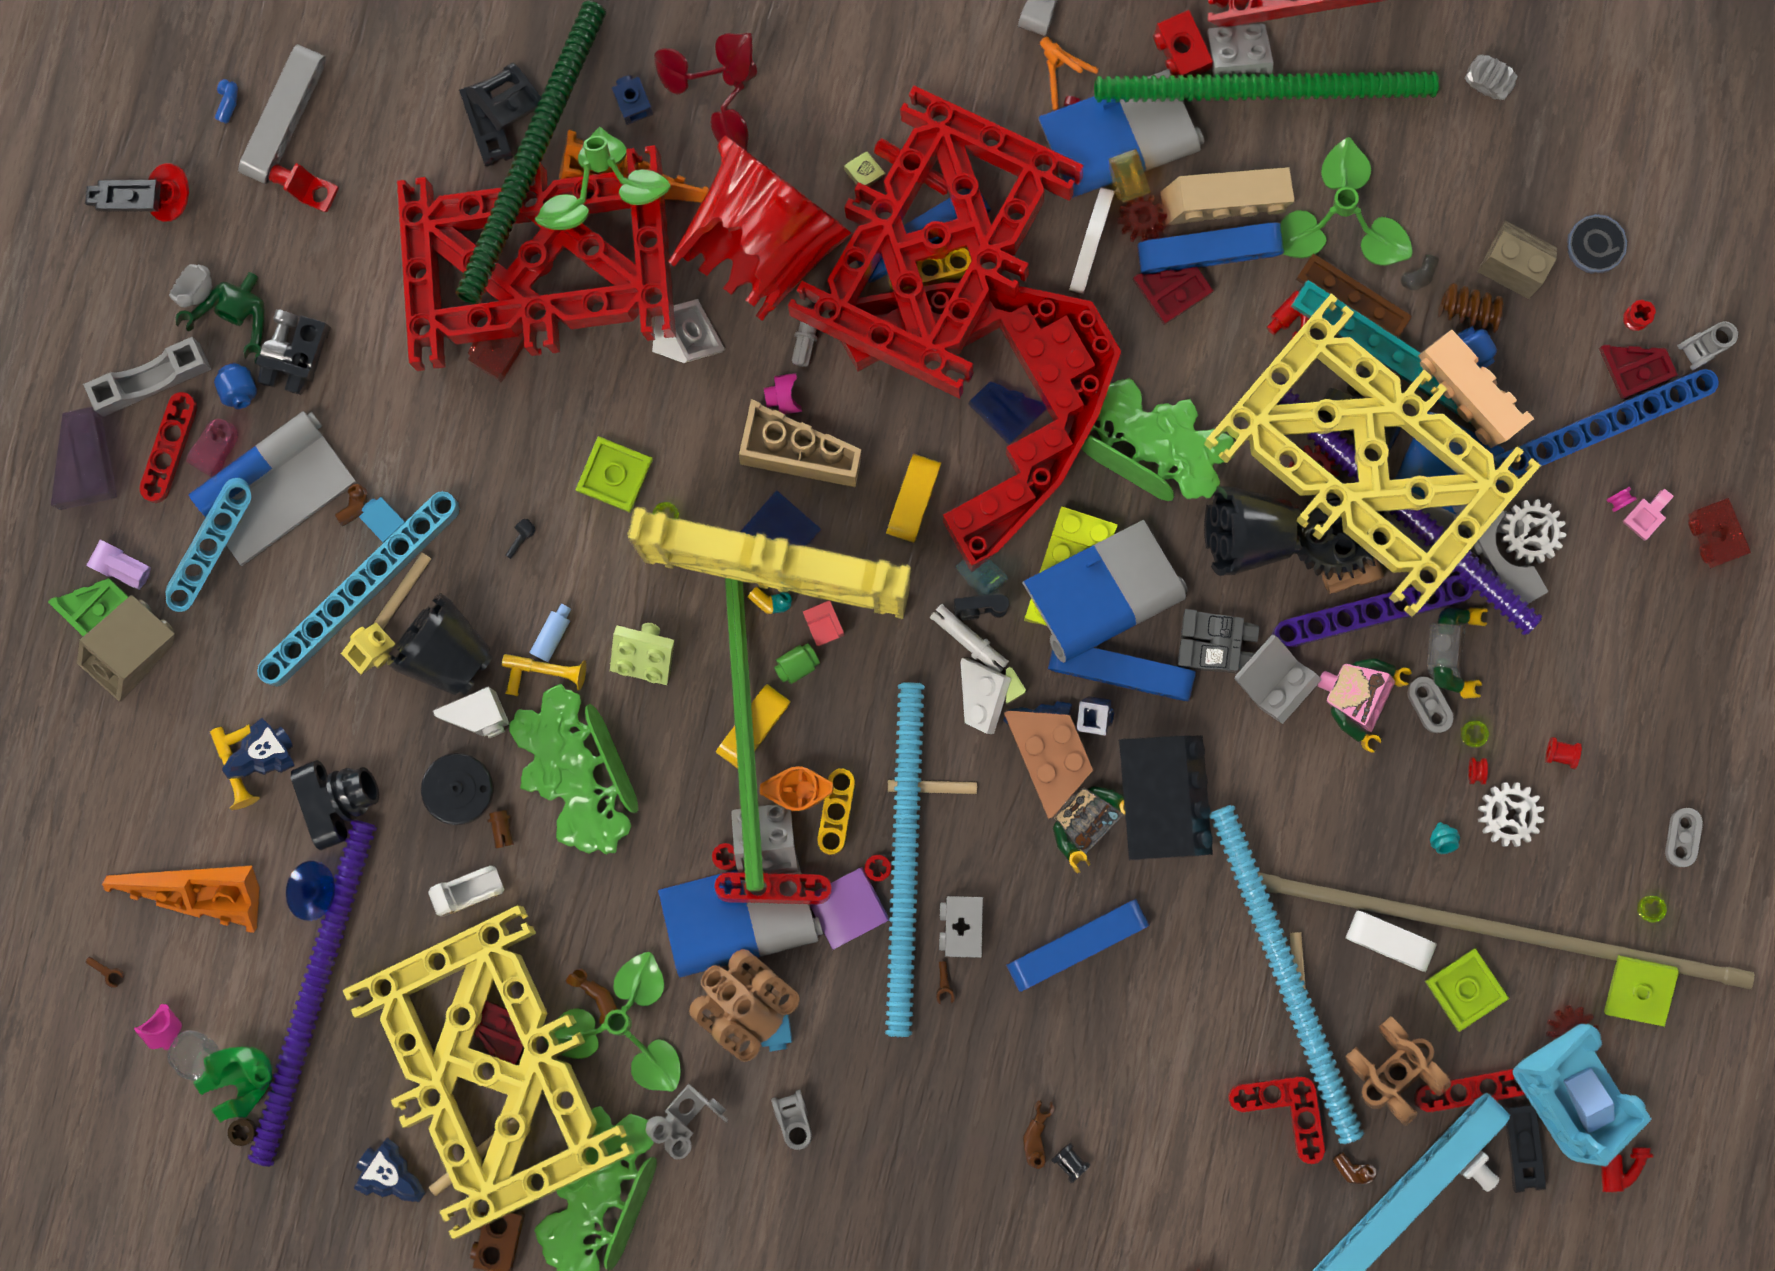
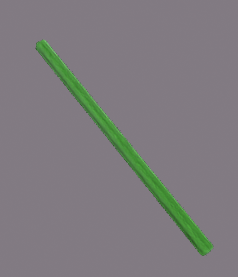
[725,578,764,891]

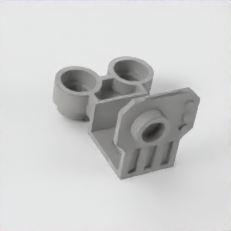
[646,1084,728,1159]

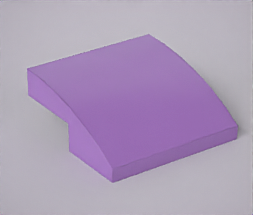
[809,867,889,949]

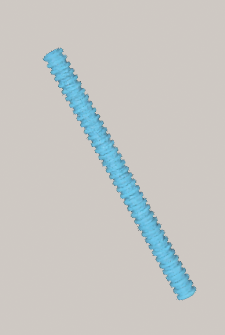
[885,682,925,1037]
[1209,805,1365,1144]

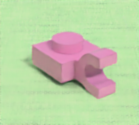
[1622,489,1674,541]

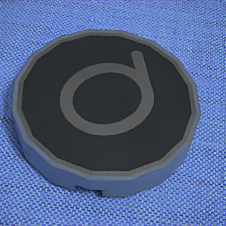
[1567,215,1627,274]

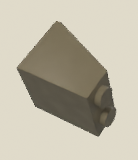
[1477,220,1557,299]
[77,595,175,702]

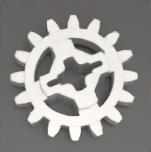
[1500,499,1566,564]
[1478,782,1544,847]

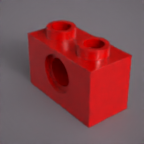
[1153,10,1213,78]

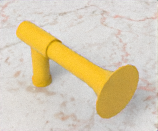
[502,654,587,696]
[210,724,260,810]

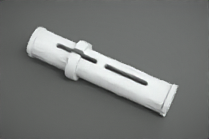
[930,604,1009,673]

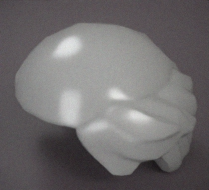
[169,264,212,308]

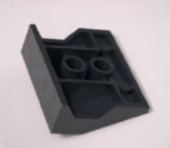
[1119,736,1213,860]

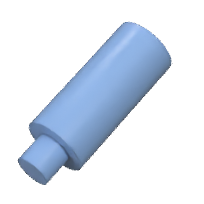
[529,604,571,663]

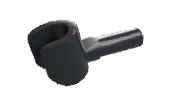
[505,519,535,559]

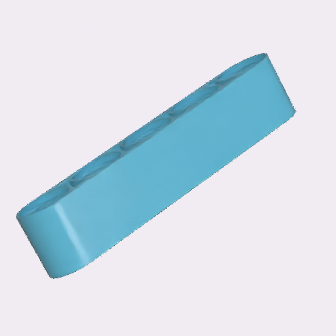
[165,478,251,612]

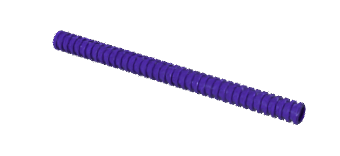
[1277,381,1542,635]
[247,819,377,1167]

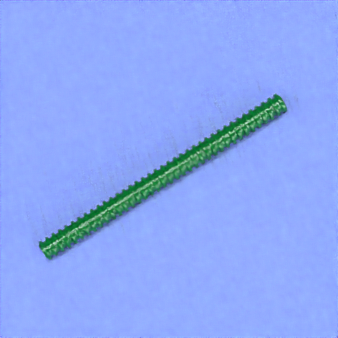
[1094,71,1439,103]

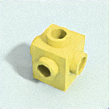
[341,623,395,675]

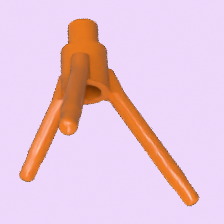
[1040,37,1099,111]

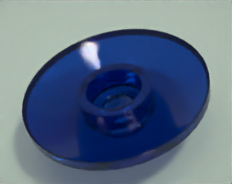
[286,861,335,921]

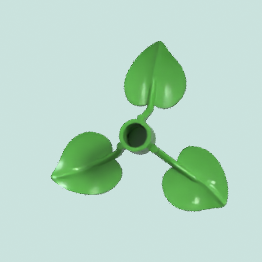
[535,127,671,230]
[1280,137,1412,266]
[544,952,681,1092]

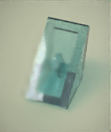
[955,559,1008,596]

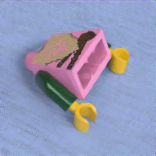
[1318,658,1412,752]

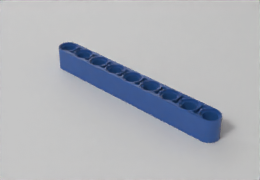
[1493,369,1719,485]

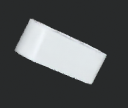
[1346,911,1437,972]

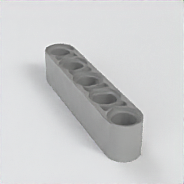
[238,44,326,184]

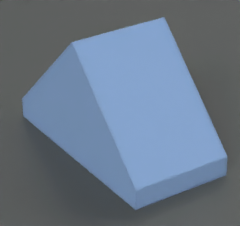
[1563,1067,1615,1134]

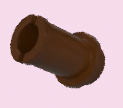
[487,810,514,848]

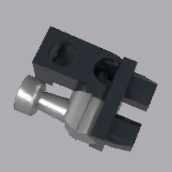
[256,310,331,395]

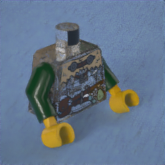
[1427,607,1488,699]
[1053,786,1125,873]

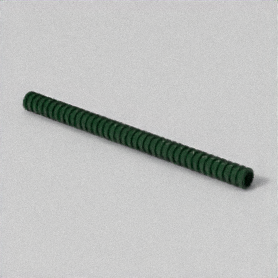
[455,1,606,304]

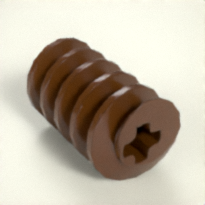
[1438,283,1503,333]

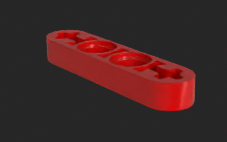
[139,392,198,503]
[714,872,832,905]
[1414,1068,1525,1112]

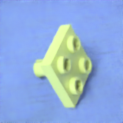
[610,623,675,685]

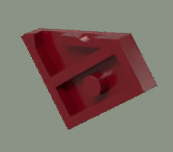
[1132,267,1213,325]
[1599,345,1678,400]
[474,1000,524,1065]

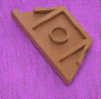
[1004,711,1093,819]

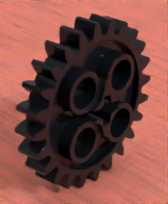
[1297,493,1388,580]

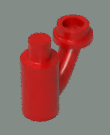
[1266,290,1311,341]
[1601,1147,1653,1192]

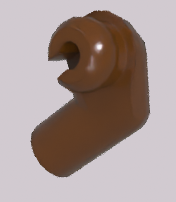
[335,484,368,527]
[1332,1152,1377,1185]

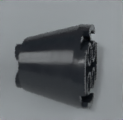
[1204,486,1301,576]
[387,593,493,695]

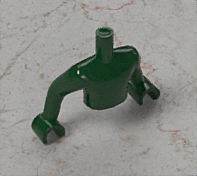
[175,272,265,364]

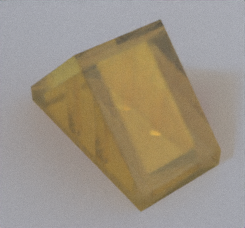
[1109,149,1151,203]

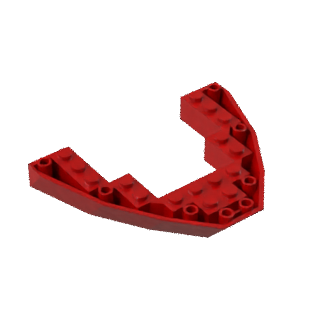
[828,282,1121,573]

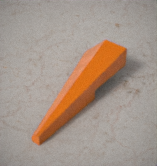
[559,130,709,203]
[102,866,260,933]

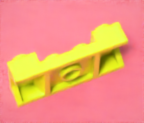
[1024,506,1118,626]

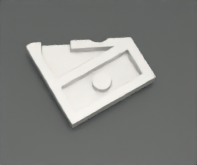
[961,658,1011,734]

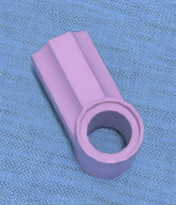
[86,540,151,590]

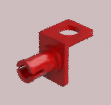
[269,163,339,213]

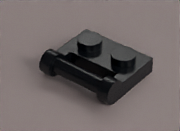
[467,63,542,131]
[954,594,1009,621]

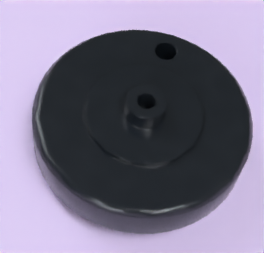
[421,753,494,825]

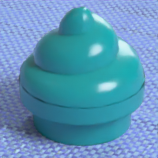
[1430,822,1460,854]

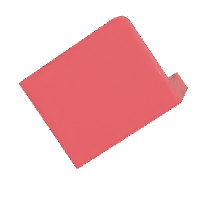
[803,600,844,646]

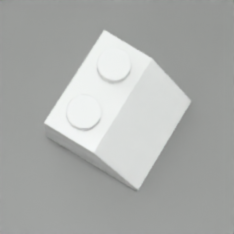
[433,687,510,738]

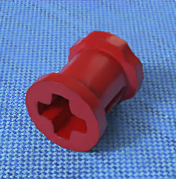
[1623,300,1656,331]
[1545,737,1582,769]

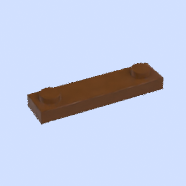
[1296,253,1412,338]

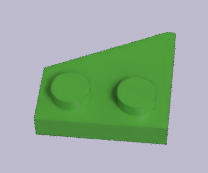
[48,578,129,636]

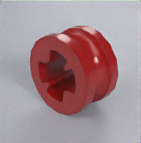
[1468,758,1488,785]
[712,843,736,870]
[865,855,891,882]

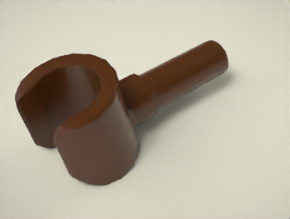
[85,957,124,988]
[936,962,954,1004]

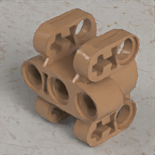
[689,949,800,1062]
[1345,1016,1451,1126]

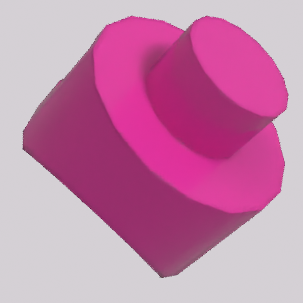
[764,373,802,414]
[134,1004,182,1050]

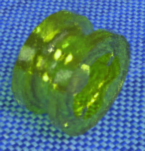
[653,502,680,520]
[1460,721,1489,748]
[1637,895,1667,923]

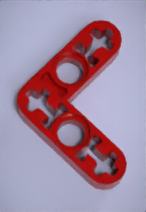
[1228,1076,1325,1164]

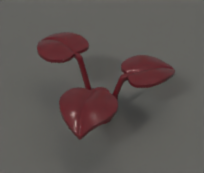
[654,33,757,151]

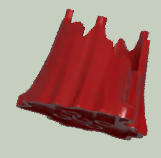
[668,135,853,321]

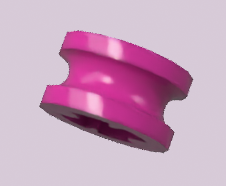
[1606,486,1637,513]

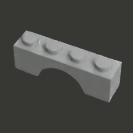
[83,337,211,417]
[1452,505,1548,604]

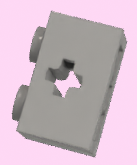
[939,896,983,957]

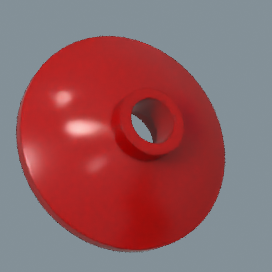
[148,163,189,222]

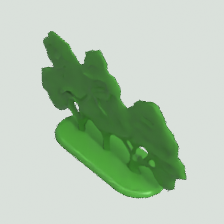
[1081,378,1234,501]
[509,684,638,855]
[534,1106,657,1271]

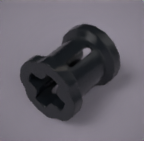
[1051,1143,1091,1183]

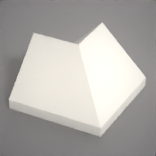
[652,299,725,363]

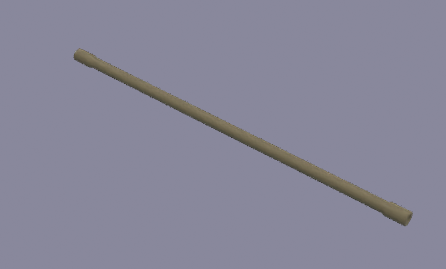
[1258,872,1755,989]

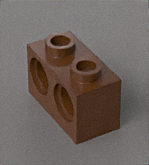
[470,1207,525,1271]

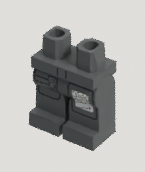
[1177,609,1259,674]

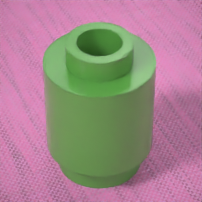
[774,643,820,684]

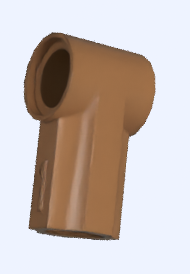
[1321,557,1385,595]

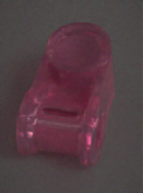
[186,419,238,477]

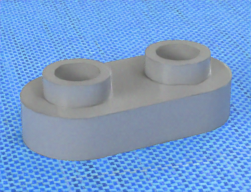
[1407,677,1453,733]
[1665,808,1703,867]

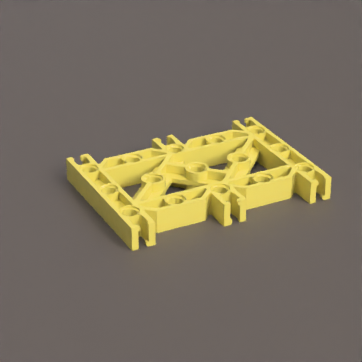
[1204,294,1541,617]
[628,507,910,619]
[343,905,635,1239]

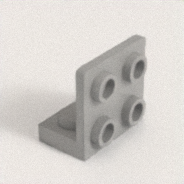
[1207,24,1273,77]
[1235,635,1321,724]
[732,804,798,874]

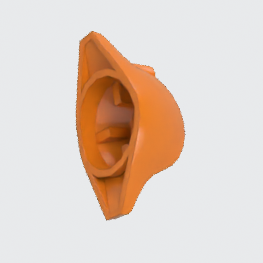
[760,766,834,811]

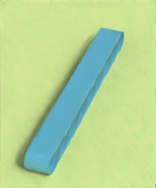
[257,491,460,686]
[1312,1093,1510,1271]

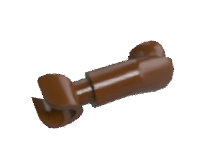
[565,969,618,1025]
[1023,1100,1054,1169]

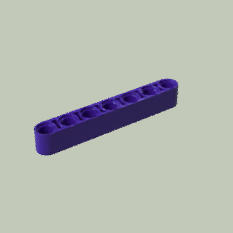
[1272,575,1474,649]

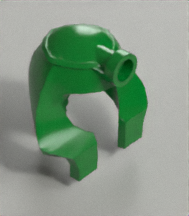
[193,1046,273,1122]

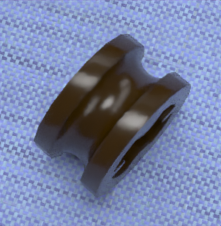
[227,1118,257,1146]

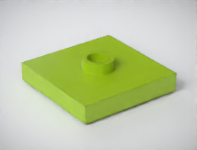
[575,436,653,513]
[1424,948,1509,1032]
[1604,955,1679,1027]

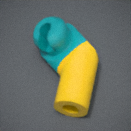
[747,586,792,614]

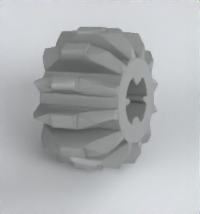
[1465,55,1518,100]

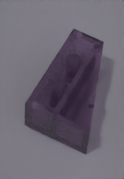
[51,407,118,510]

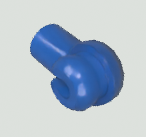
[214,79,238,123]

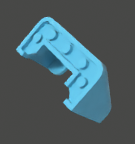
[1513,1024,1652,1166]

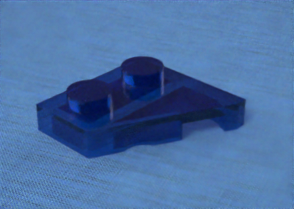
[968,381,1047,445]
[739,490,821,547]

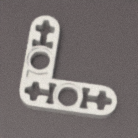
[1069,187,1115,294]

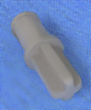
[792,307,818,367]

